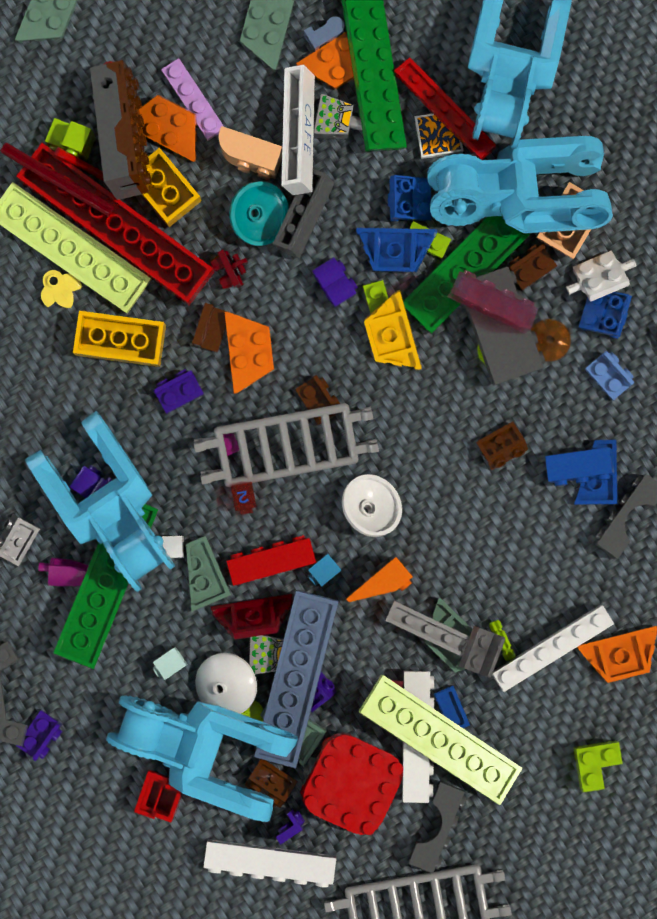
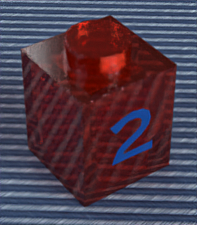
[231,482,257,515]

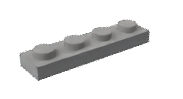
[385,601,470,657]

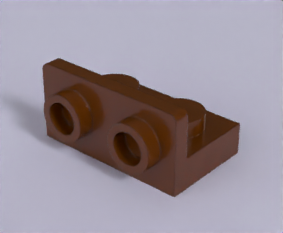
[509,244,557,291]
[295,375,340,426]
[476,421,528,470]
[244,759,298,808]

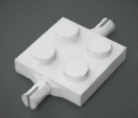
[566,250,636,302]

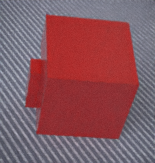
[134,770,183,822]

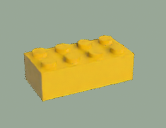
[73,311,166,367]

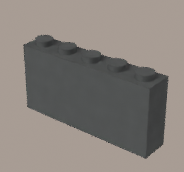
[458,267,545,386]

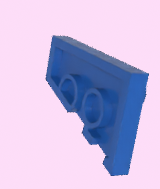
[574,440,618,505]

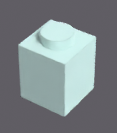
[153,647,188,680]

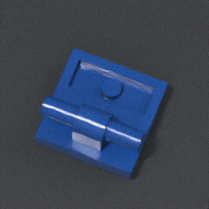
[388,175,431,222]
[579,292,632,339]

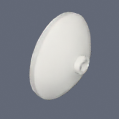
[342,474,402,537]
[195,653,257,714]

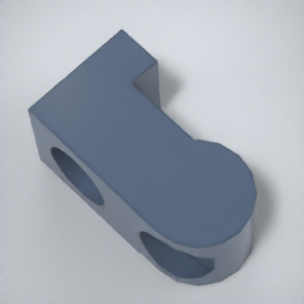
[304,17,344,52]

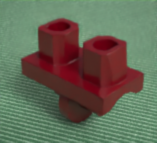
[210,250,248,289]

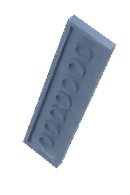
[254,590,339,768]

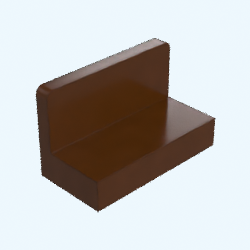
[192,303,228,353]

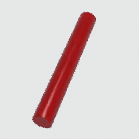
[55,147,104,181]

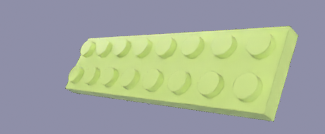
[0,182,152,314]
[358,675,522,805]

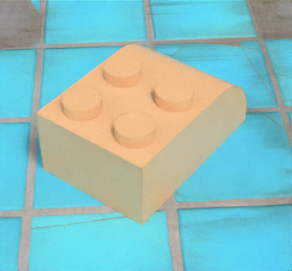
[219,126,282,180]
[537,182,591,259]

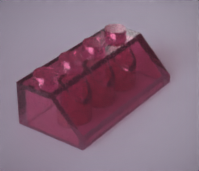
[447,270,538,334]

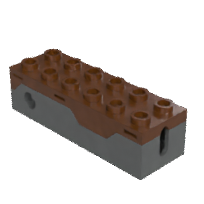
[90,60,152,200]

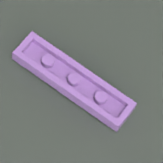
[161,58,224,141]

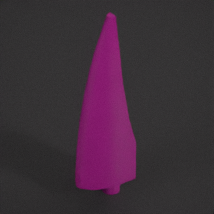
[38,558,89,586]

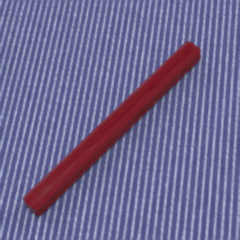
[0,143,114,216]

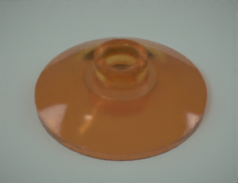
[531,319,571,362]

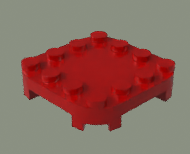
[301,732,403,835]

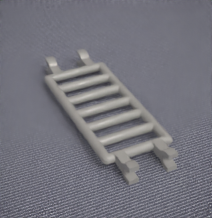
[194,403,379,487]
[324,864,512,919]

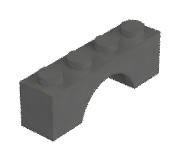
[595,474,657,559]
[408,780,467,873]

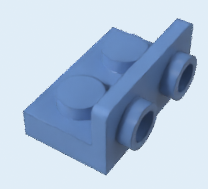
[585,351,634,401]

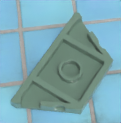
[15,0,78,43]
[240,0,295,72]
[424,598,473,673]

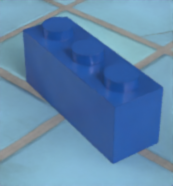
[545,447,615,486]

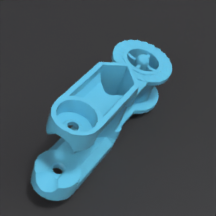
[468,0,572,149]
[427,136,613,233]
[25,411,175,592]
[106,695,298,822]

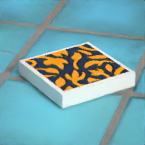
[414,114,463,159]

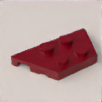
[211,594,293,640]

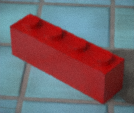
[227,535,316,586]

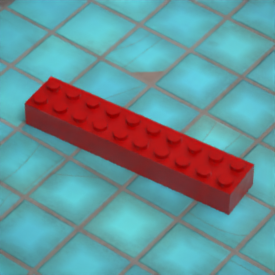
[16,143,214,306]

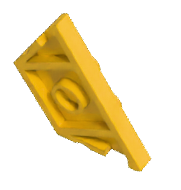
[364,290,422,370]

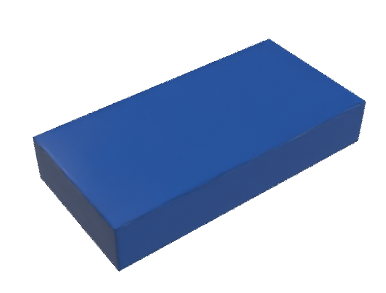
[434,685,470,728]

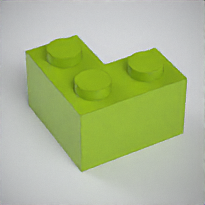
[45,118,96,161]
[573,740,623,792]

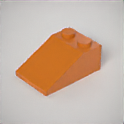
[346,557,413,602]

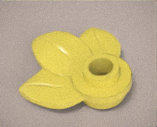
[41,270,82,308]

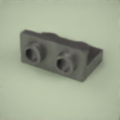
[0,514,40,566]
[459,626,505,678]

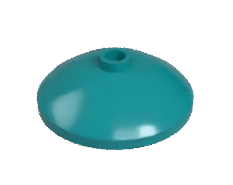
[229,181,289,246]

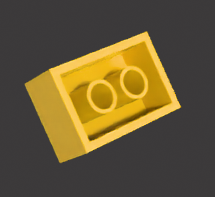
[142,147,202,227]

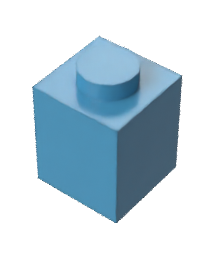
[308,554,341,586]

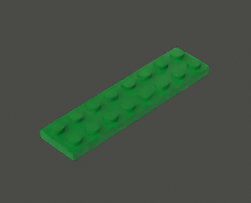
[342,0,407,151]
[403,216,531,334]
[53,504,158,670]

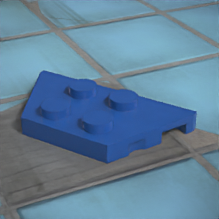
[356,228,437,272]

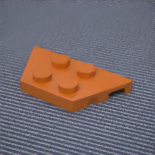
[296,31,354,90]
[139,95,197,162]
[225,312,274,394]
[577,625,657,683]

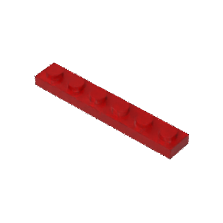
[394,57,496,160]

